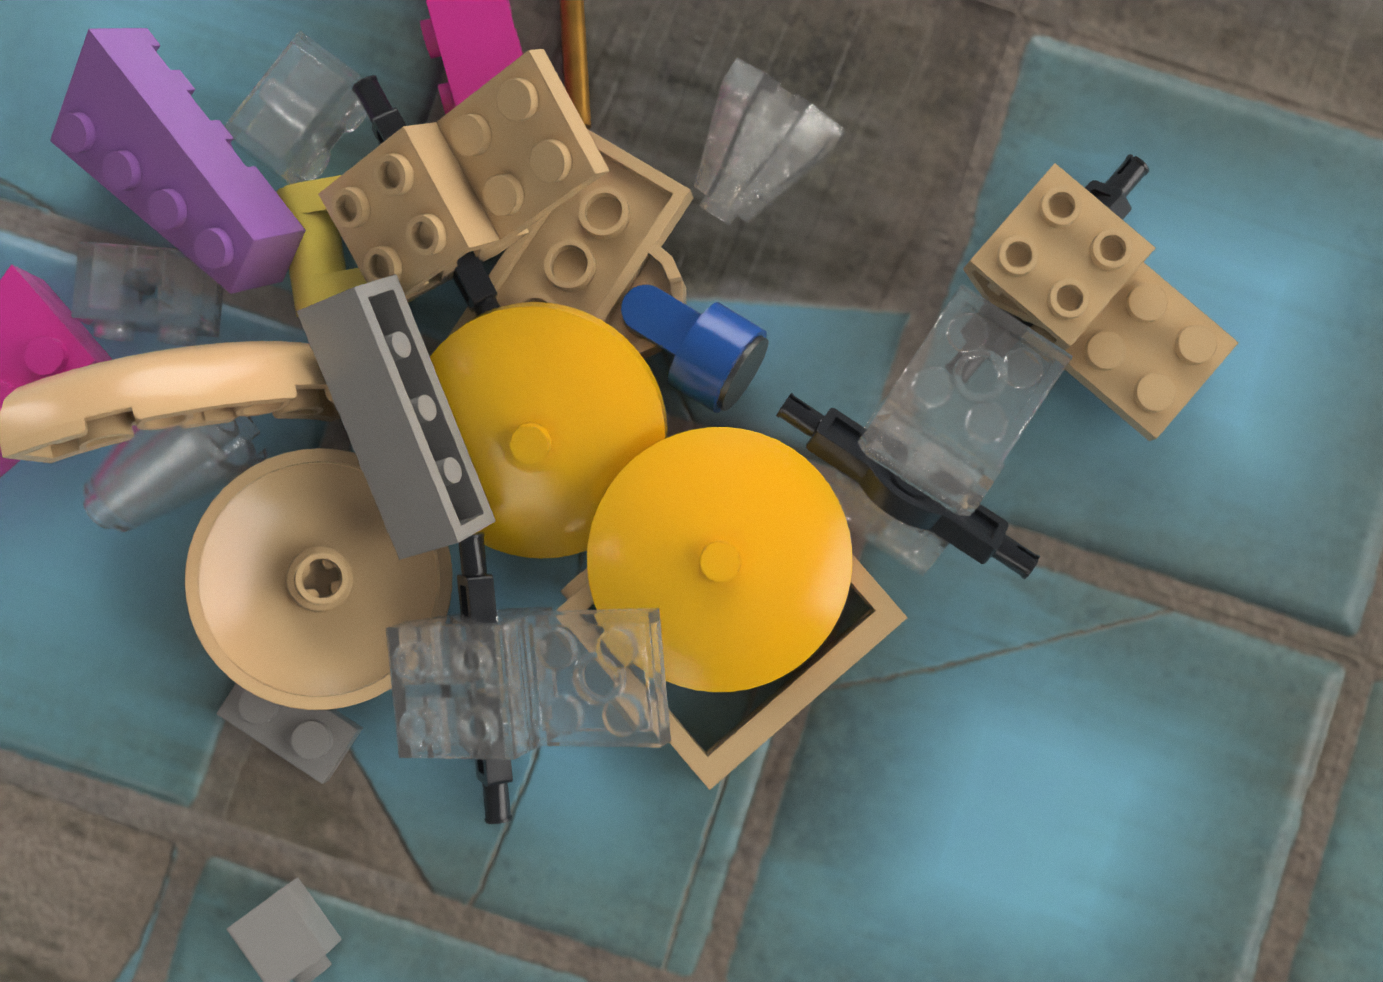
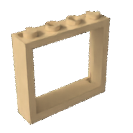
[556,554,908,790]

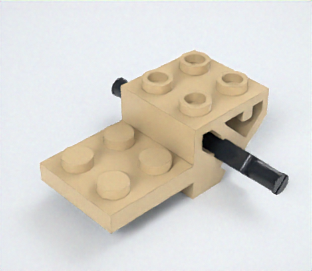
[318,49,609,316]
[944,154,1239,441]

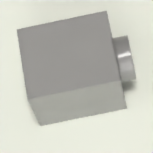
[227,877,342,982]

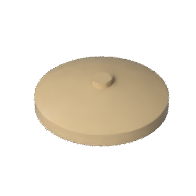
[184,448,453,710]

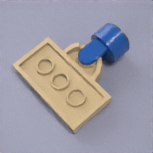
[448,129,769,413]

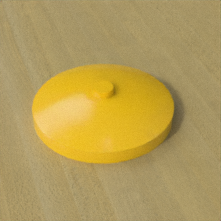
[430,302,668,559]
[587,427,852,692]

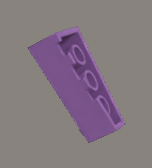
[50,28,306,294]

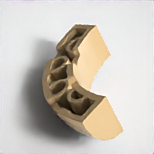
[0,341,340,463]

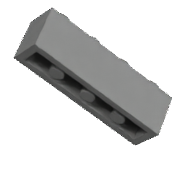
[296,274,496,560]

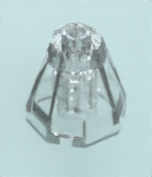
[694,58,845,226]

